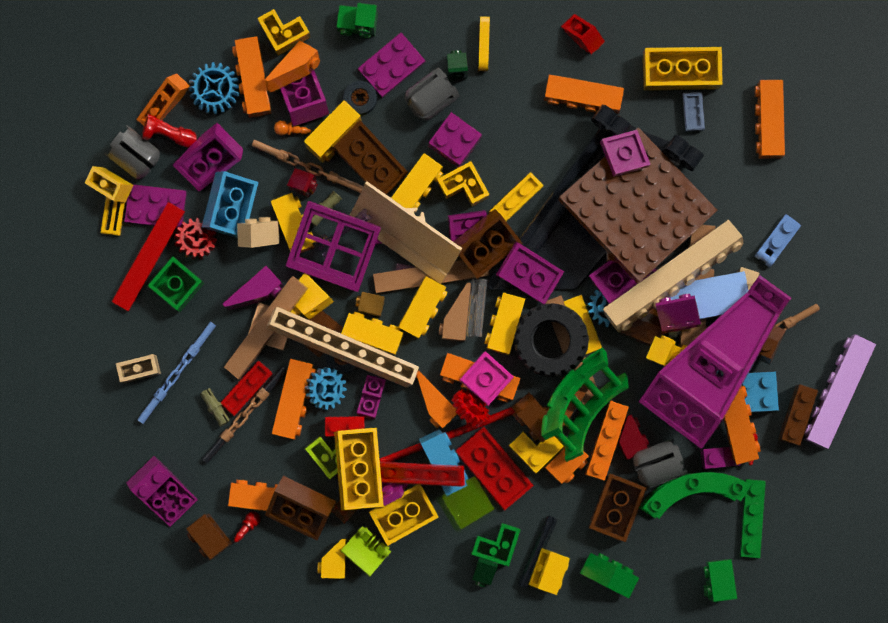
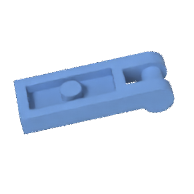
[754,214,801,268]

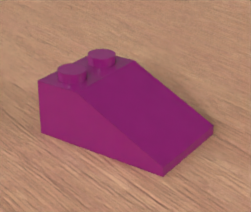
[280,69,329,126]
[173,123,243,191]
[589,261,657,304]
[223,266,284,310]

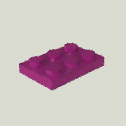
[358,33,426,98]
[124,184,187,229]
[496,242,564,304]

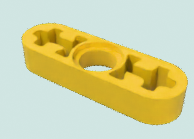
[478,16,490,71]

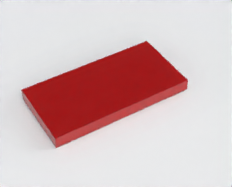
[455,427,534,511]

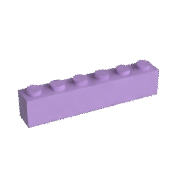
[804,335,876,449]

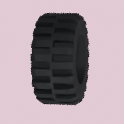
[514,303,589,377]

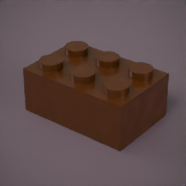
[588,473,647,542]

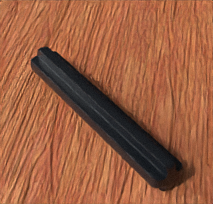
[519,515,557,589]

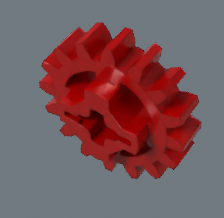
[174,218,217,260]
[451,389,490,428]

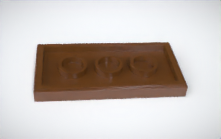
[331,119,408,194]

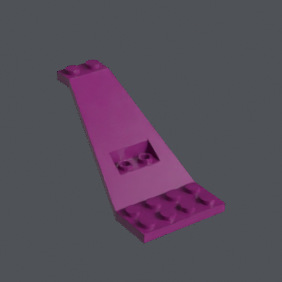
[639,275,792,449]

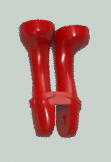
[142,114,197,148]

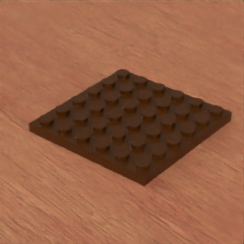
[558,127,718,284]

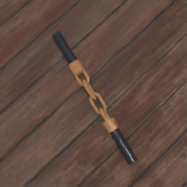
[202,366,287,464]

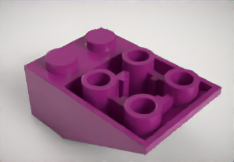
[655,294,701,334]
[126,456,198,527]

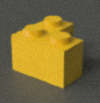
[258,9,311,56]
[437,161,489,207]
[646,335,687,366]
[509,432,564,474]

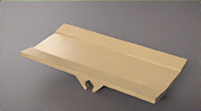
[350,182,462,284]

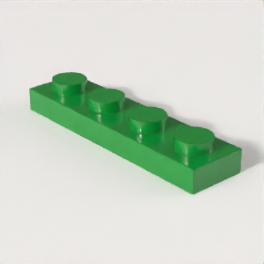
[740,479,766,558]

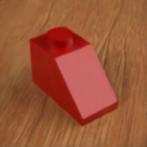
[561,14,605,55]

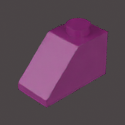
[700,447,741,469]

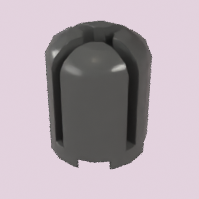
[405,67,460,121]
[104,125,160,179]
[633,438,687,488]

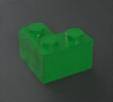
[337,3,378,38]
[471,523,521,567]
[580,553,639,598]
[703,559,737,602]

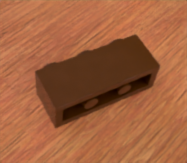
[778,384,818,446]

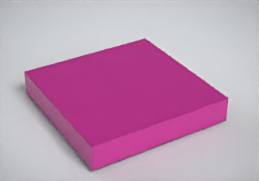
[460,351,514,406]

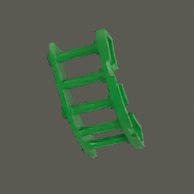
[541,347,629,462]
[639,472,751,519]

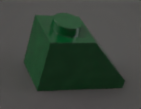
[447,50,468,80]
[472,557,498,588]

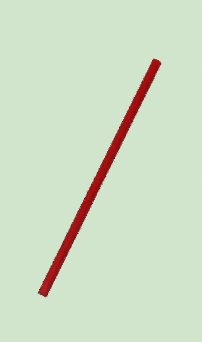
[337,407,515,476]

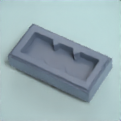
[682,92,705,132]

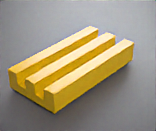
[100,197,126,236]

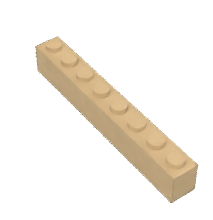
[603,220,744,333]
[266,307,419,388]

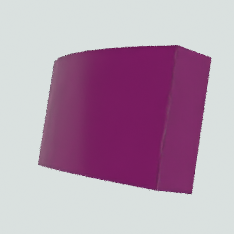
[357,375,386,419]

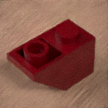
[287,168,318,198]
[617,415,649,460]

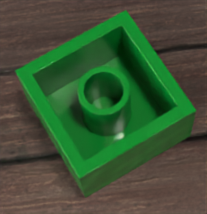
[148,256,205,312]

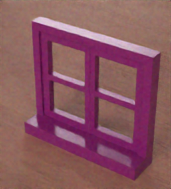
[286,201,381,292]

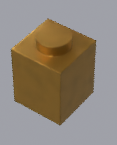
[355,292,385,317]

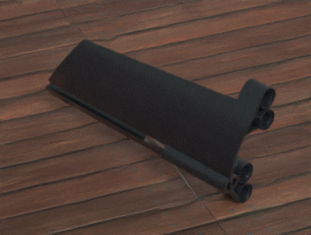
[487,104,704,290]

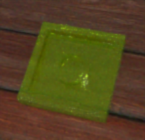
[442,476,494,529]

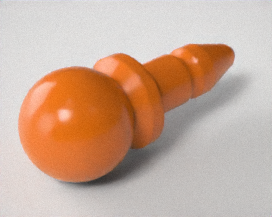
[274,120,311,136]

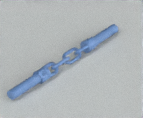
[137,322,216,424]

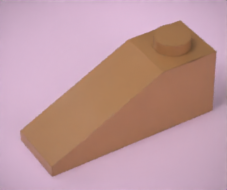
[439,283,471,342]

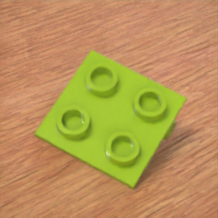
[341,526,391,577]

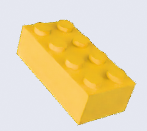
[643,47,723,90]
[334,428,383,511]

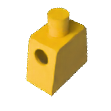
[291,273,334,319]

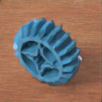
[188,62,239,114]

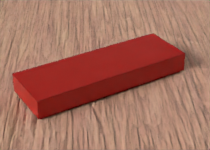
[221,360,273,416]

